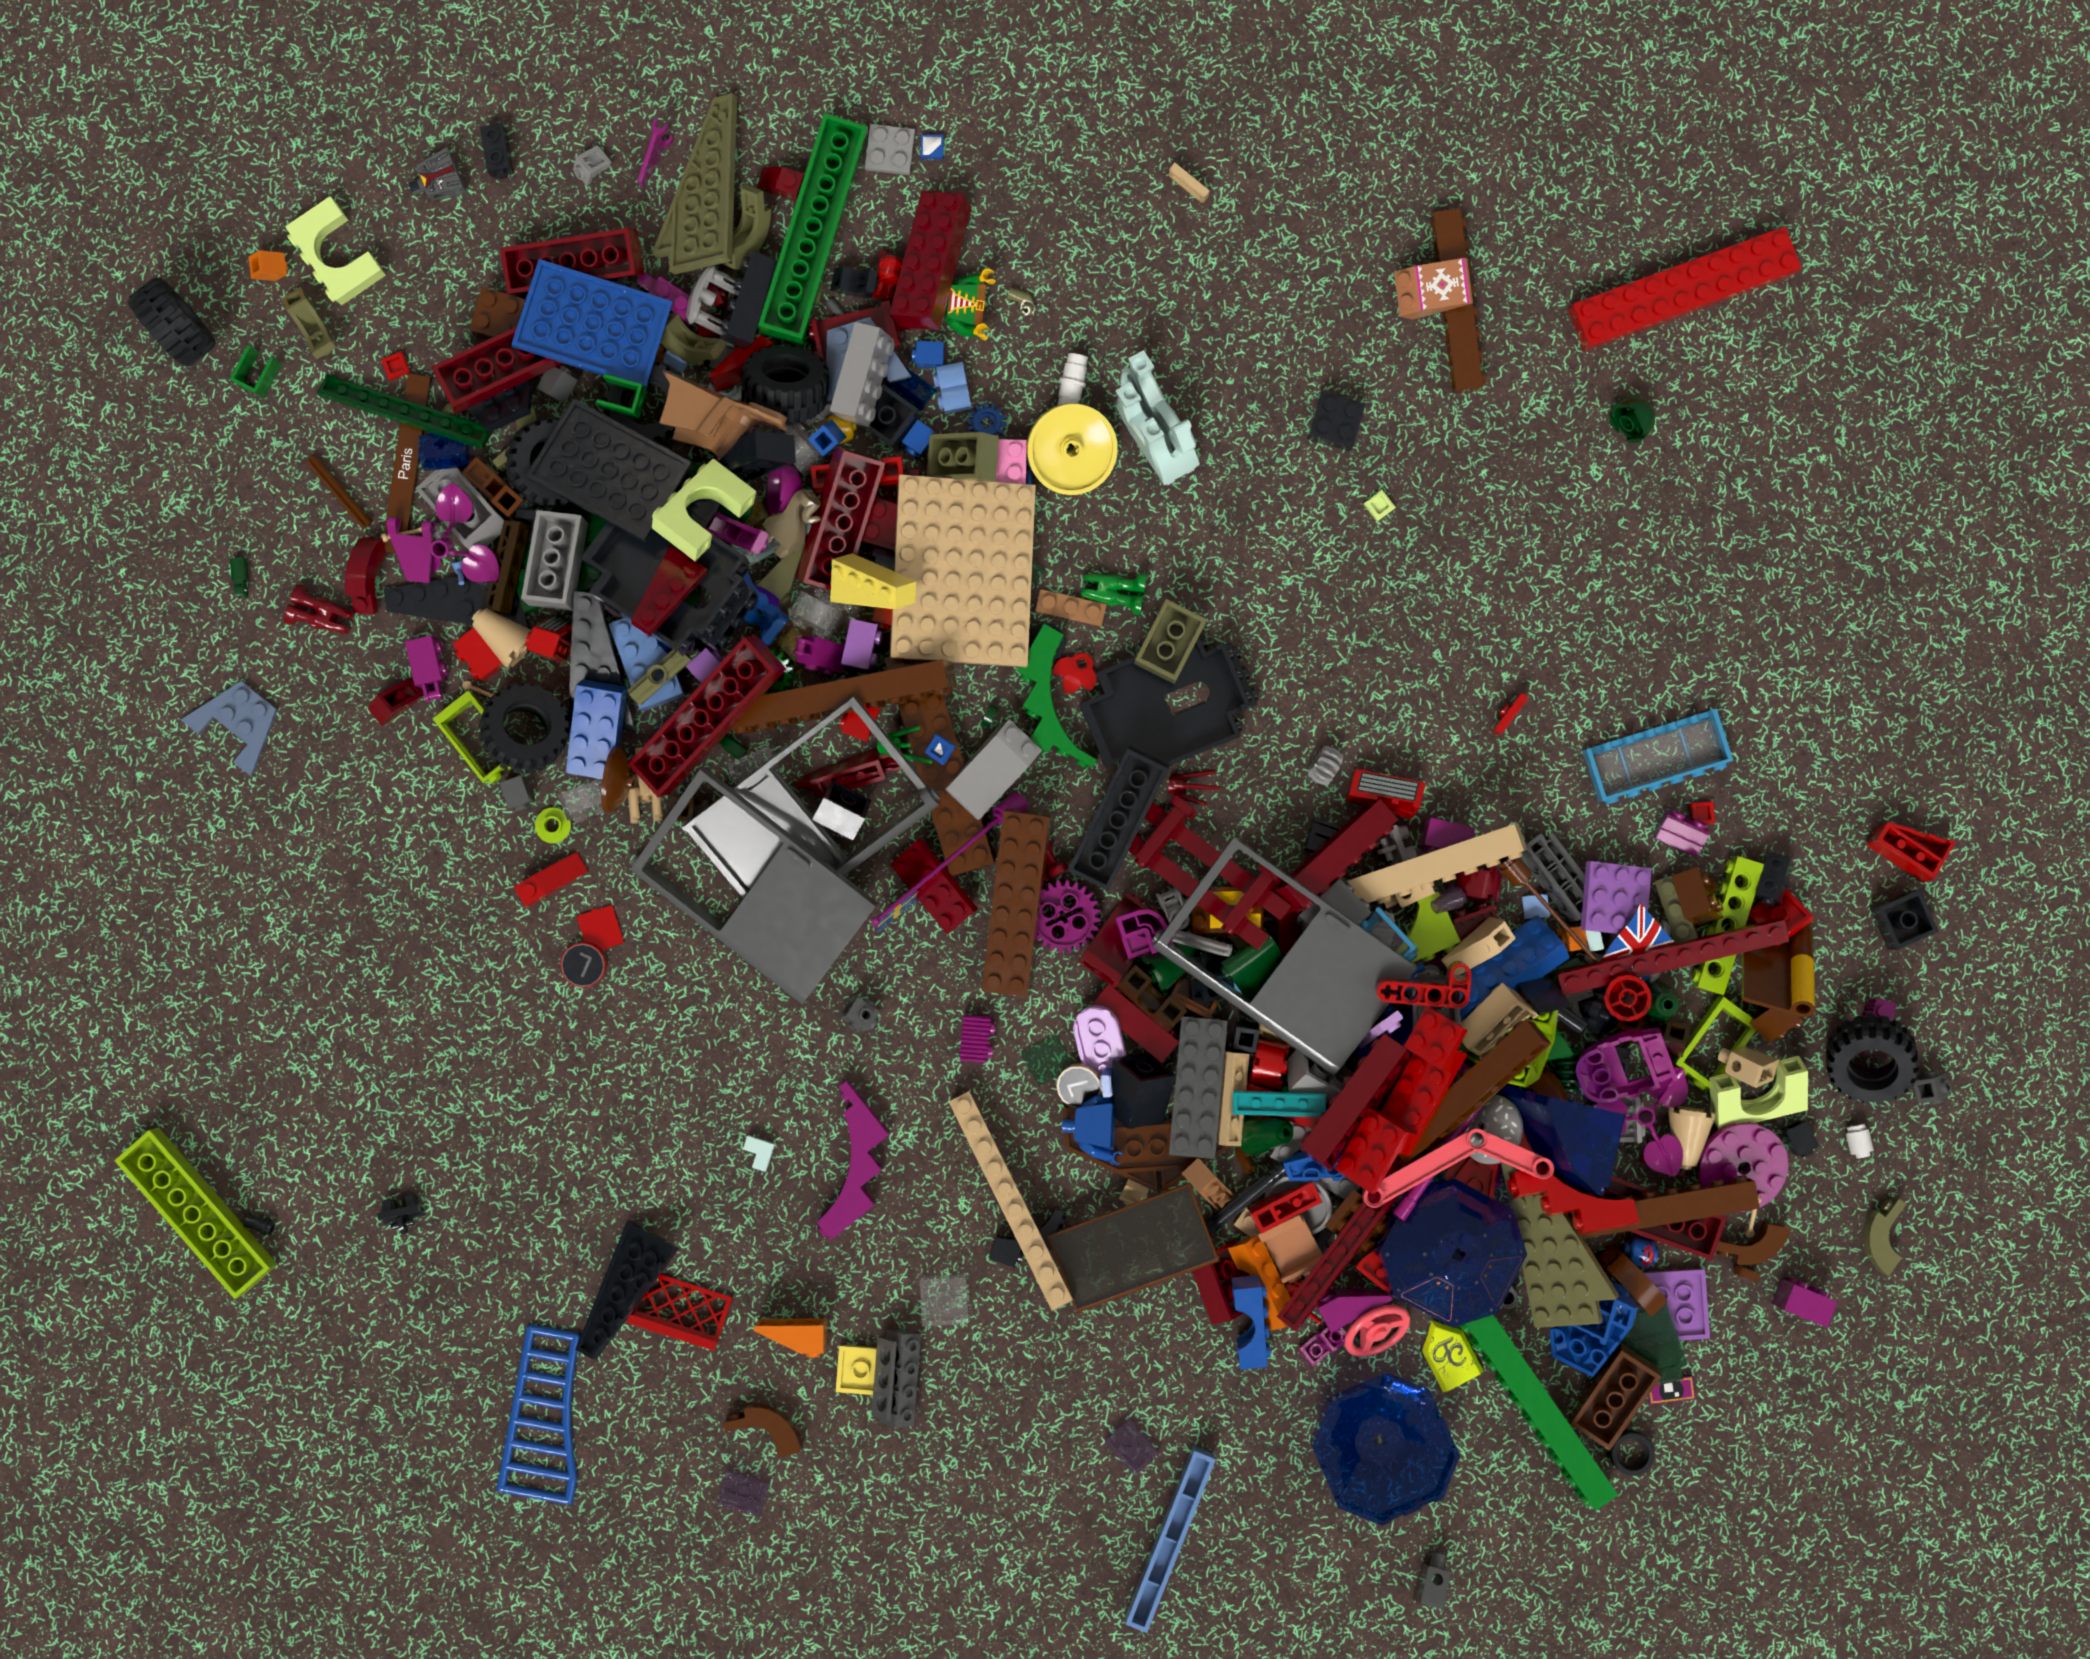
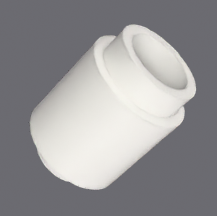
[1845,1124,1874,1158]

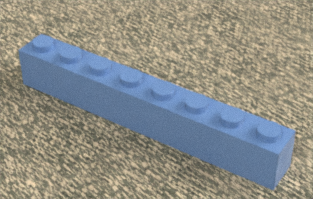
[1125,1445,1216,1633]

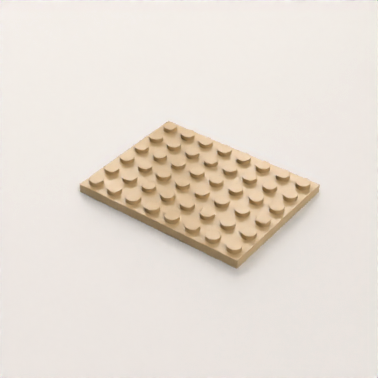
[890,475,1036,667]

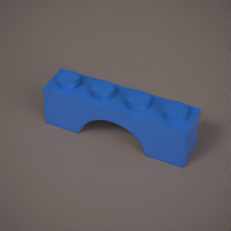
[1231,1275,1271,1370]

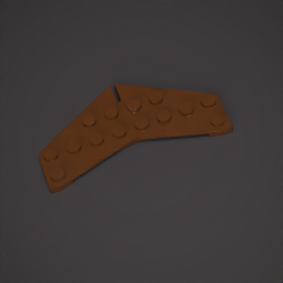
[1062,1107,1232,1192]

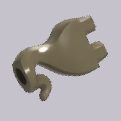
[762,489,821,559]

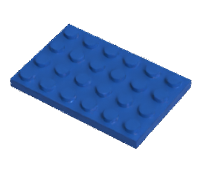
[511,259,673,388]

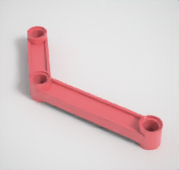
[1362,1128,1554,1208]

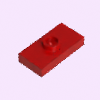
[1491,693,1528,735]

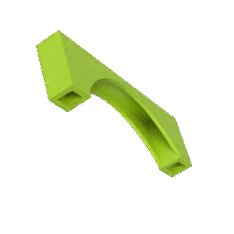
[1396,891,1461,963]

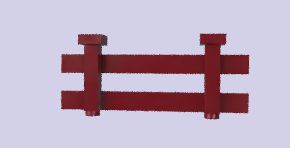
[1128,795,1292,950]

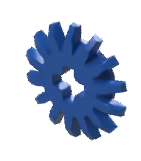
[967,402,1007,436]

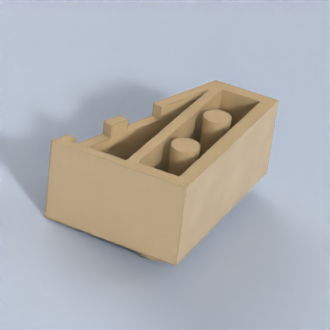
[1461,983,1539,1056]

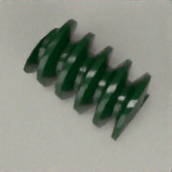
[1552,1046,1583,1093]

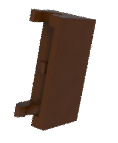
[1169,976,1220,1019]

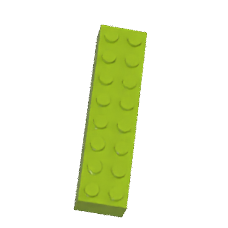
[114,1128,278,1299]

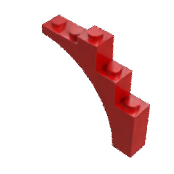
[1507,1130,1639,1235]

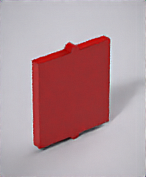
[576,905,624,951]

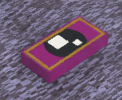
[1648,1375,1696,1405]

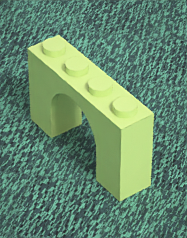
[285,196,386,305]
[652,459,756,561]
[1710,1056,1808,1130]

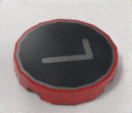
[560,942,607,988]

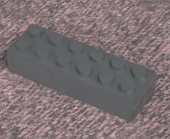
[1169,1016,1227,1160]

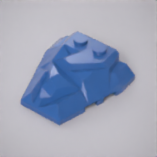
[1550,1282,1638,1377]

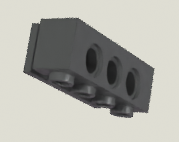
[1520,833,1585,923]
[871,1329,921,1427]

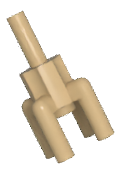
[628,747,663,824]

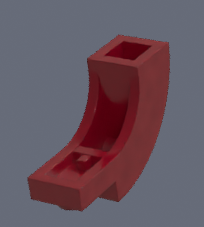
[345,536,386,615]

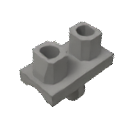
[1377,825,1417,865]

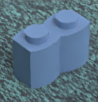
[933,362,972,414]

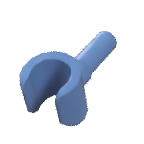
[450,556,464,585]

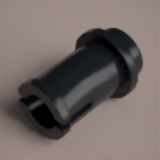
[243,1213,275,1236]

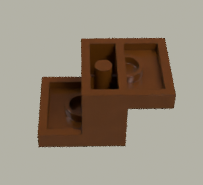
[1324,1189,1394,1256]

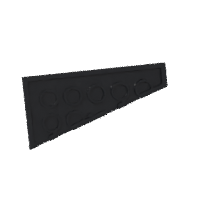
[383,575,529,629]

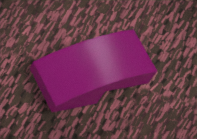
[1297,1325,1346,1367]

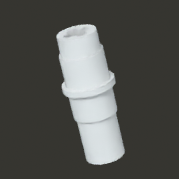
[1058,353,1088,405]

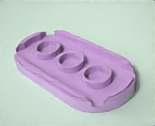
[1073,1005,1127,1077]

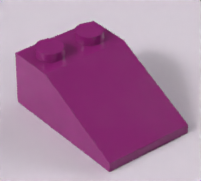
[1316,1287,1392,1333]

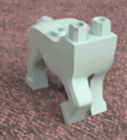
[1116,350,1200,485]

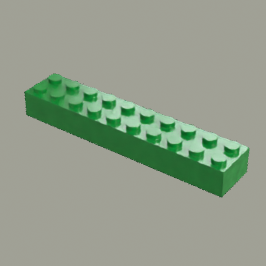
[758,113,868,346]
[1455,1296,1618,1511]

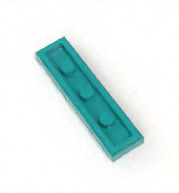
[1233,1090,1327,1117]

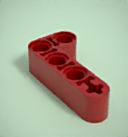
[1375,961,1472,1008]

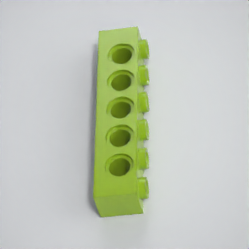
[1691,856,1764,995]

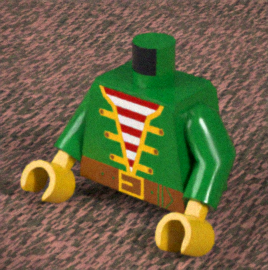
[944,269,996,341]

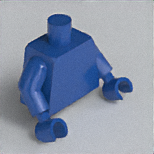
[1062,1096,1123,1165]

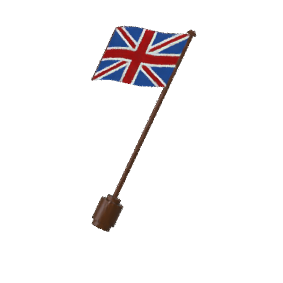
[1498,856,1674,982]

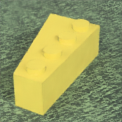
[830,553,917,609]

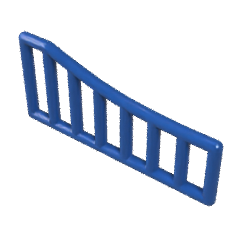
[497,1324,580,1505]

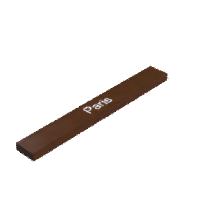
[383,373,432,554]

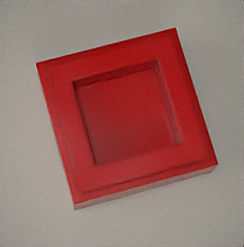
[381,351,411,381]
[1689,801,1716,824]

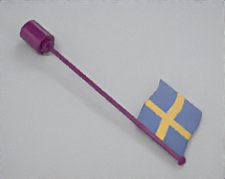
[871,792,1029,932]

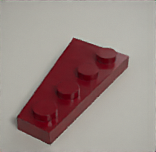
[631,545,707,636]

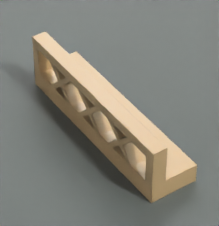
[1216,1051,1249,1146]

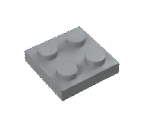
[865,124,915,175]

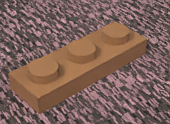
[1035,589,1107,627]

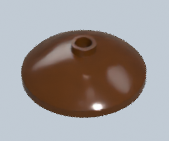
[601,746,635,814]

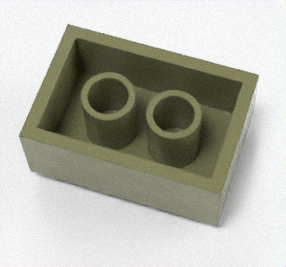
[927,432,999,482]
[1134,599,1207,684]

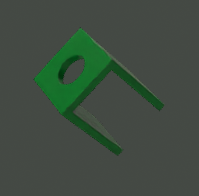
[229,345,282,398]
[596,374,647,419]

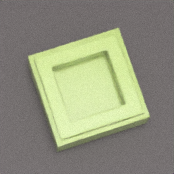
[1364,490,1396,522]

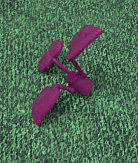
[399,483,500,583]
[1586,1068,1688,1177]

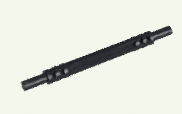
[1179,1149,1302,1254]

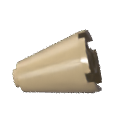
[472,608,532,669]
[1668,1106,1716,1170]

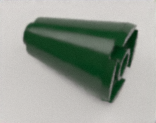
[1136,942,1202,994]
[1645,980,1679,1025]
[1237,1115,1294,1155]

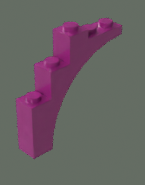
[705,512,769,556]

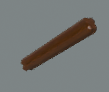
[306,455,372,529]

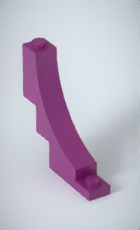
[817,1080,890,1240]

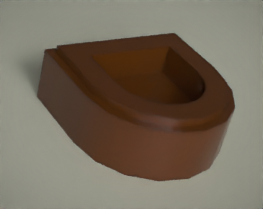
[1733,1264,1761,1282]

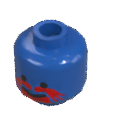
[1623,1236,1659,1268]

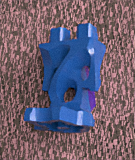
[743,572,790,647]

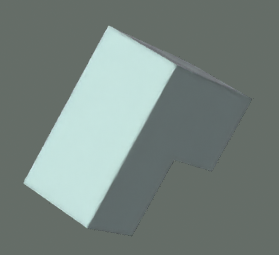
[1579,923,1604,952]
[743,1135,776,1172]

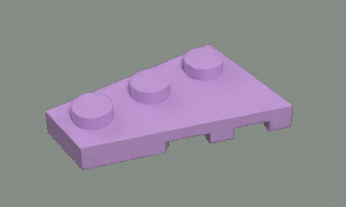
[1358,1010,1403,1049]

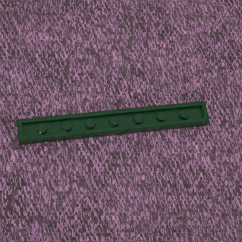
[317,374,493,449]

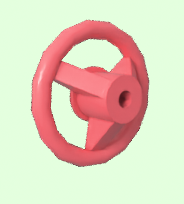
[1344,1304,1411,1357]

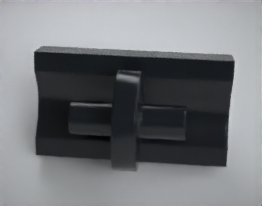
[377,1194,426,1235]

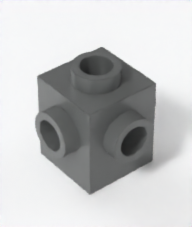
[840,997,880,1033]
[1913,1070,1951,1105]

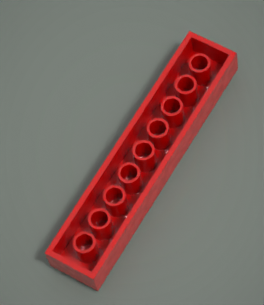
[1568,226,1802,352]

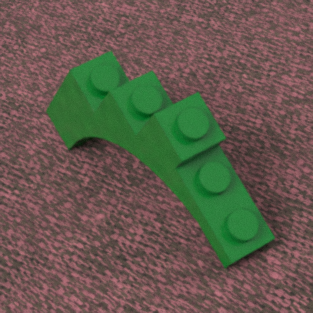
[1017,624,1097,769]

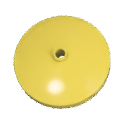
[1027,403,1117,495]

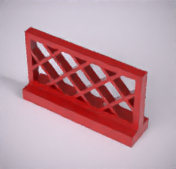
[626,1274,733,1351]

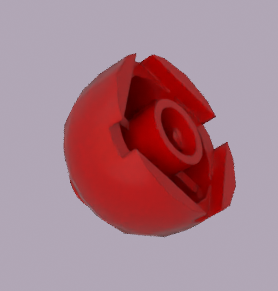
[1604,975,1652,1022]

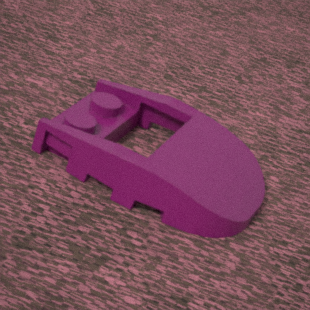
[1576,1028,1678,1103]

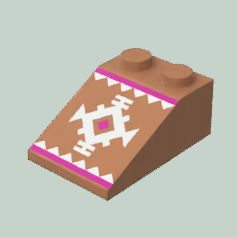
[1394,258,1473,320]

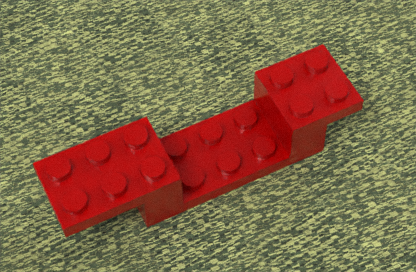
[1335,1006,1468,1194]

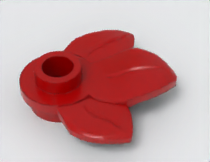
[1052,652,1097,694]

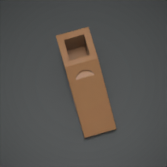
[1181,1158,1236,1212]

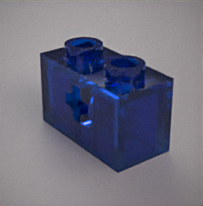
[418,433,469,471]

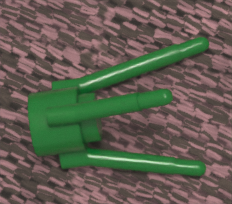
[877,725,933,764]

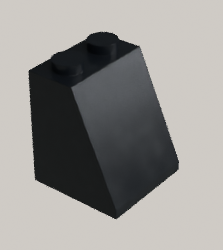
[1112,1052,1176,1129]

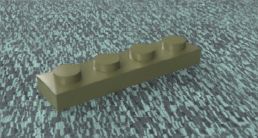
[1654,876,1707,968]

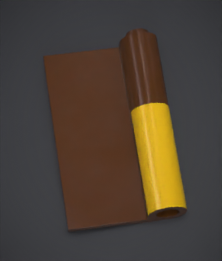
[1742,920,1815,1017]

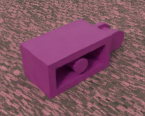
[638,274,701,326]
[405,635,448,703]
[792,635,845,676]

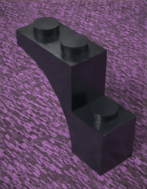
[989,1207,1066,1268]

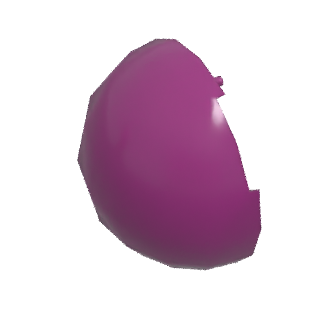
[766,466,803,516]

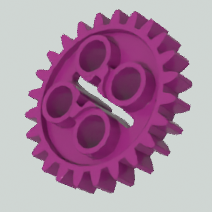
[1037,880,1101,953]

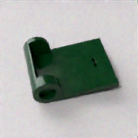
[1219,930,1284,1001]

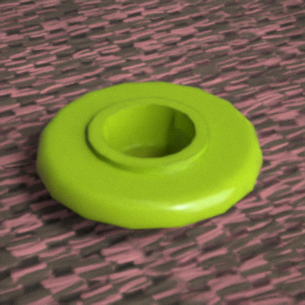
[535,808,571,843]

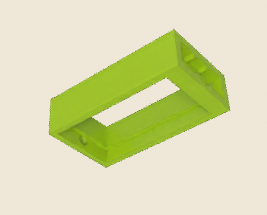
[433,691,513,784]
[1671,996,1756,1091]

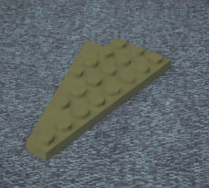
[652,93,737,275]
[1501,1162,1619,1328]

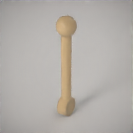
[380,527,422,542]
[463,681,494,698]
[1745,1196,1761,1238]

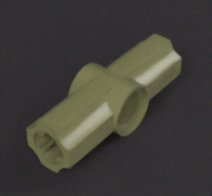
[627,650,692,705]

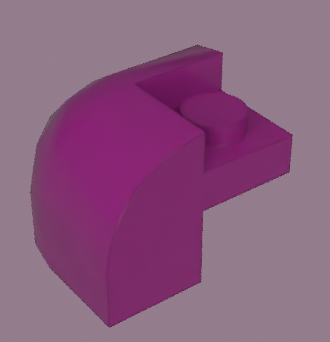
[1114,908,1174,959]

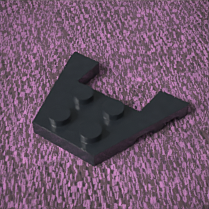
[465,378,533,433]

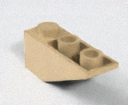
[1441,917,1516,975]

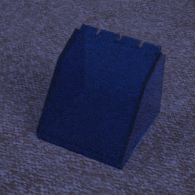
[1495,1085,1625,1196]

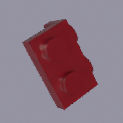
[1451,902,1499,944]

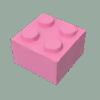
[996,439,1027,484]

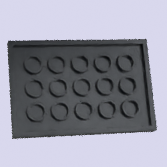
[526,398,693,543]

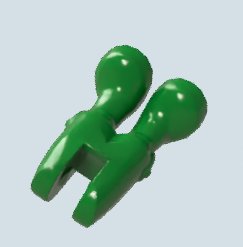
[1081,573,1147,616]

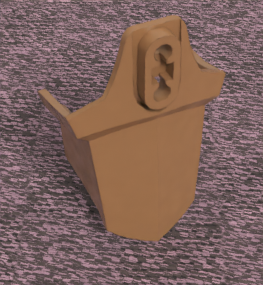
[660,369,787,458]

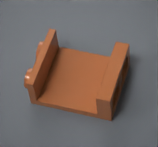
[1258,1214,1323,1283]

